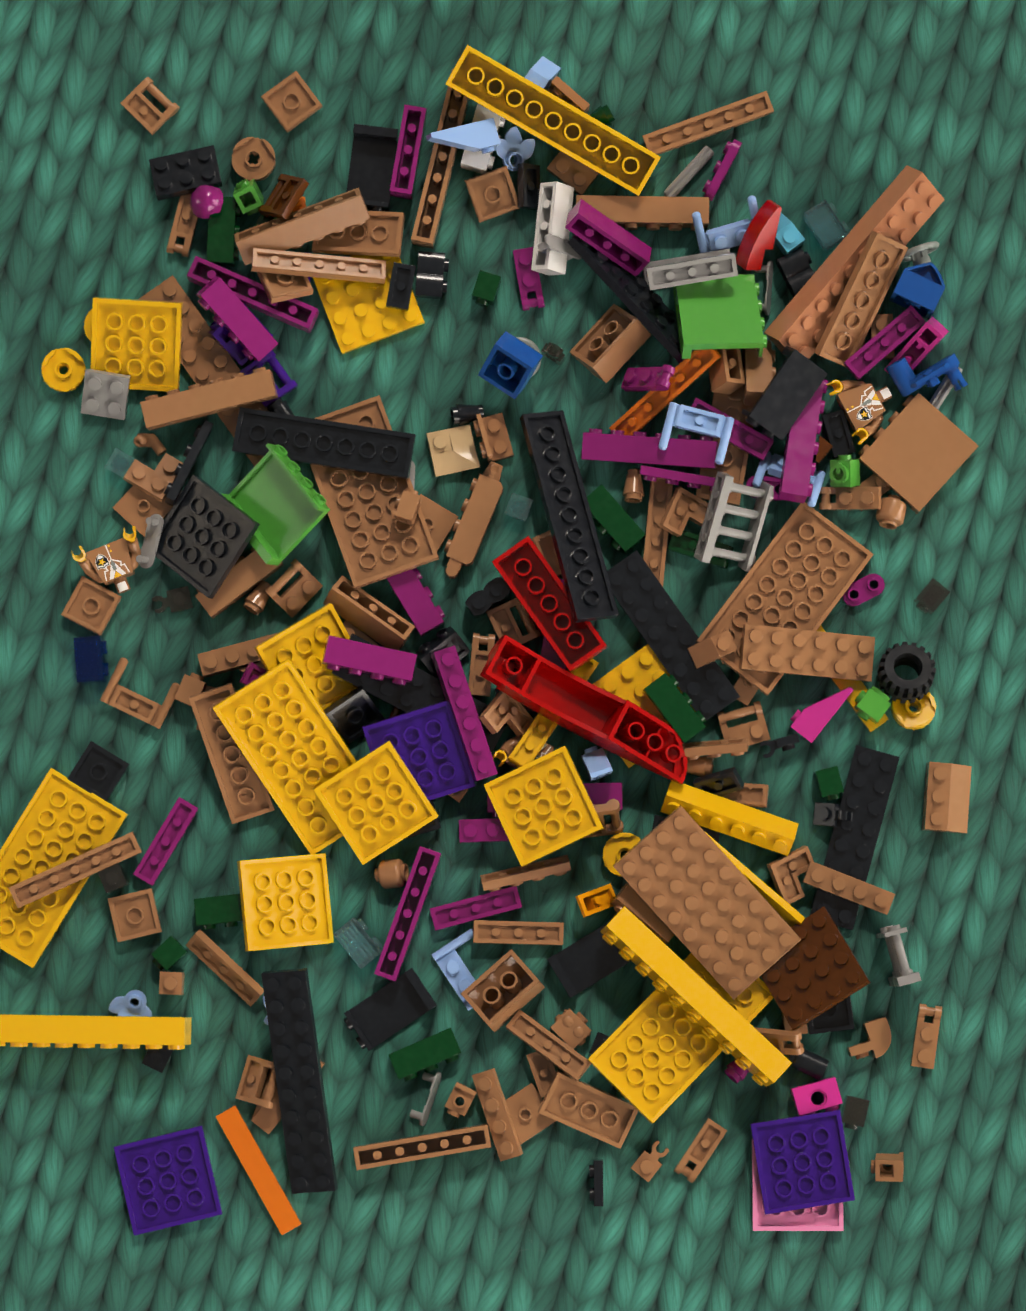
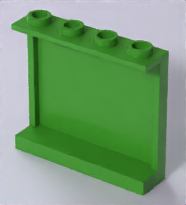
[673,274,767,359]
[221,443,330,566]

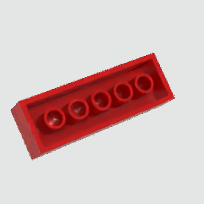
[492,536,607,673]

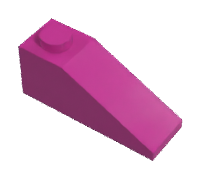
[884,317,949,374]
[790,687,854,743]

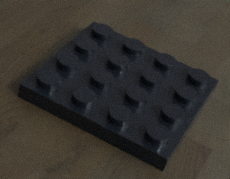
[156,475,260,599]

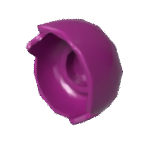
[190,185,223,219]

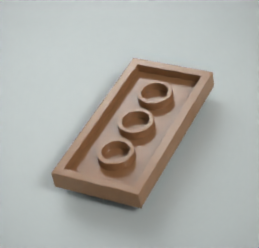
[312,211,405,257]
[538,1070,638,1149]

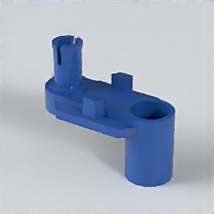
[886,353,968,397]

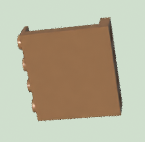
[858,393,978,514]

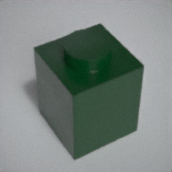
[472,270,501,307]
[814,766,844,801]
[151,936,188,971]

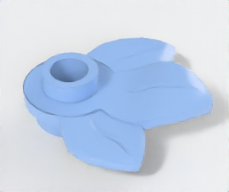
[495,126,535,171]
[108,990,152,1017]

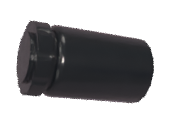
[786,1048,829,1081]

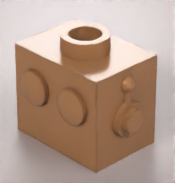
[550,1008,592,1049]

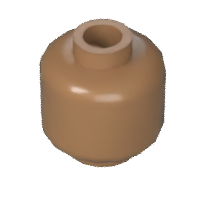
[876,495,907,530]
[374,858,409,889]

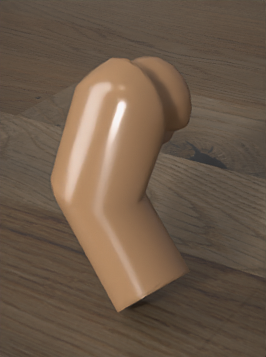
[134,433,167,456]

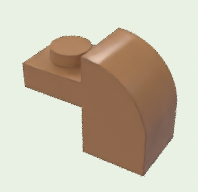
[847,1017,891,1059]

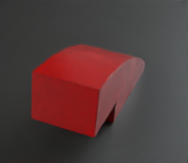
[736,200,782,270]

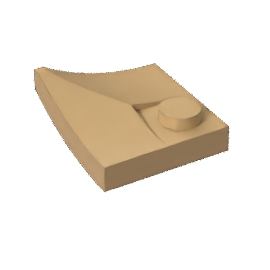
[426,424,480,477]

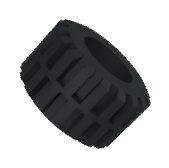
[877,642,936,704]

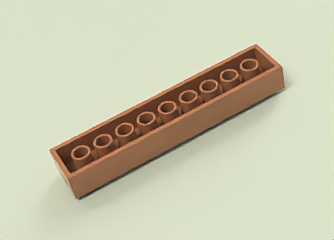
[764,165,945,359]

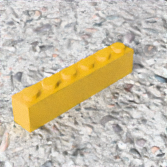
[660,780,799,856]

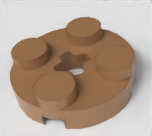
[232,137,276,181]

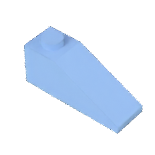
[426,118,501,154]
[581,746,613,782]

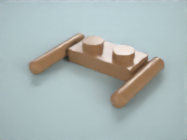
[100,657,180,729]

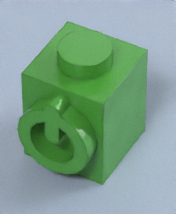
[233,179,264,215]
[829,455,860,487]
[854,686,891,724]

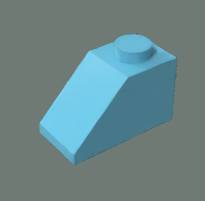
[774,213,805,256]

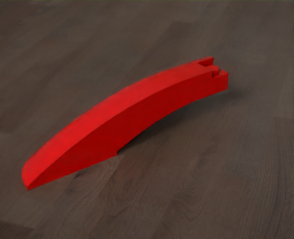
[480,635,687,784]

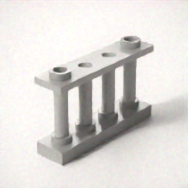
[643,248,738,290]
[694,471,774,572]
[876,924,921,987]

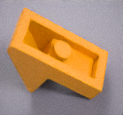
[575,883,616,918]

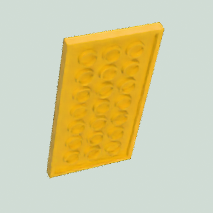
[213,658,357,854]
[0,768,128,968]
[587,953,774,1124]

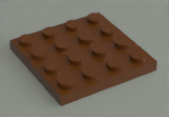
[761,907,871,1030]

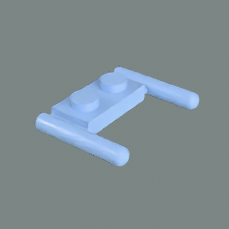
[692,195,759,253]
[658,402,735,465]
[752,451,826,508]
[431,929,475,1011]

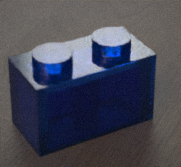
[74,636,110,684]

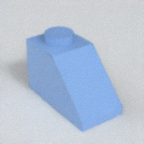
[525,56,561,91]

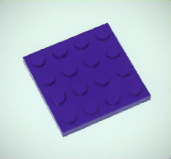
[362,700,475,800]
[750,1109,855,1215]
[114,1125,223,1236]

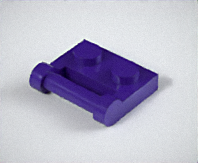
[240,350,298,408]

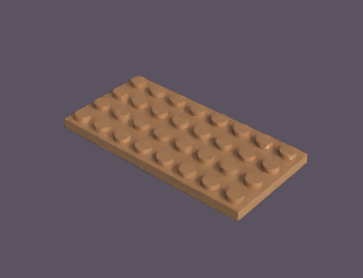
[310,395,439,589]
[696,502,874,696]
[613,805,801,1000]

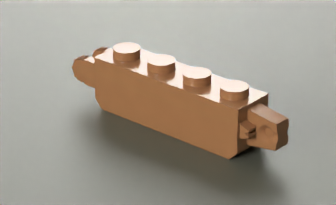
[444,461,503,579]

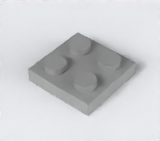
[81,369,131,420]

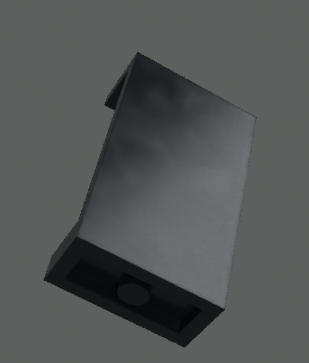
[346,124,399,212]
[741,346,828,440]
[547,923,631,998]
[343,968,437,1051]

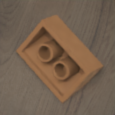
[569,304,651,383]
[922,762,972,834]
[461,949,545,1032]

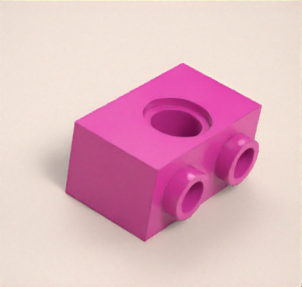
[790,1076,843,1116]

